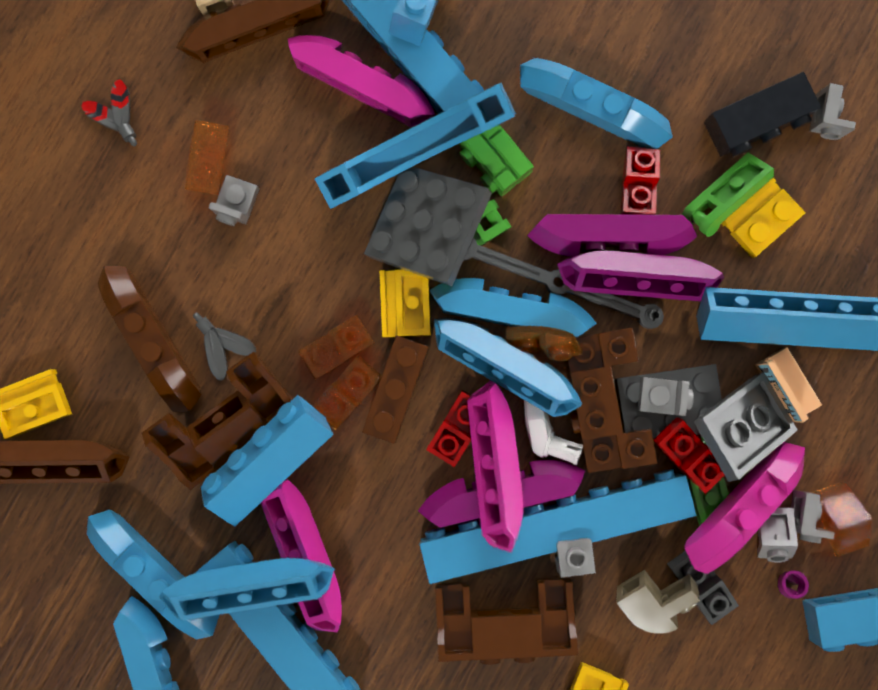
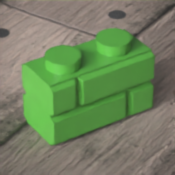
[459,124,534,197]

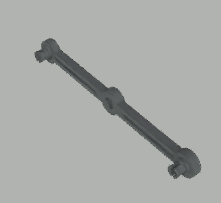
[464,238,664,329]

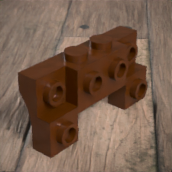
[564,327,657,473]
[141,351,294,490]
[435,578,578,665]

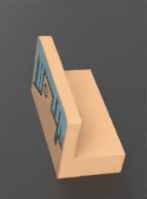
[754,347,822,423]

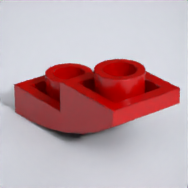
[621,147,660,215]
[426,390,471,467]
[653,417,725,494]

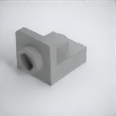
[810,83,856,140]
[209,175,260,226]
[637,377,693,416]
[791,490,835,543]
[757,508,798,563]
[555,538,596,577]

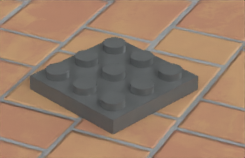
[364,167,492,286]

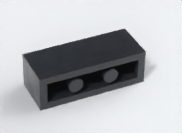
[704,72,821,157]

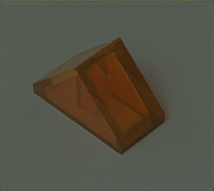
[812,481,872,557]

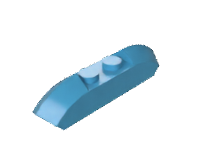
[520,58,673,149]
[430,278,597,339]
[434,318,582,417]
[87,510,219,639]
[159,558,334,621]
[113,596,180,690]

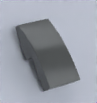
[667,550,739,625]

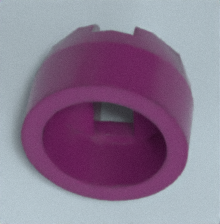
[777,571,809,599]

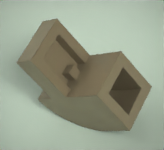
[616,570,700,634]

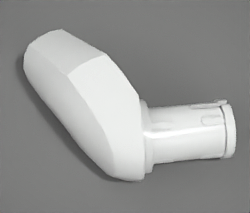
[524,400,583,465]

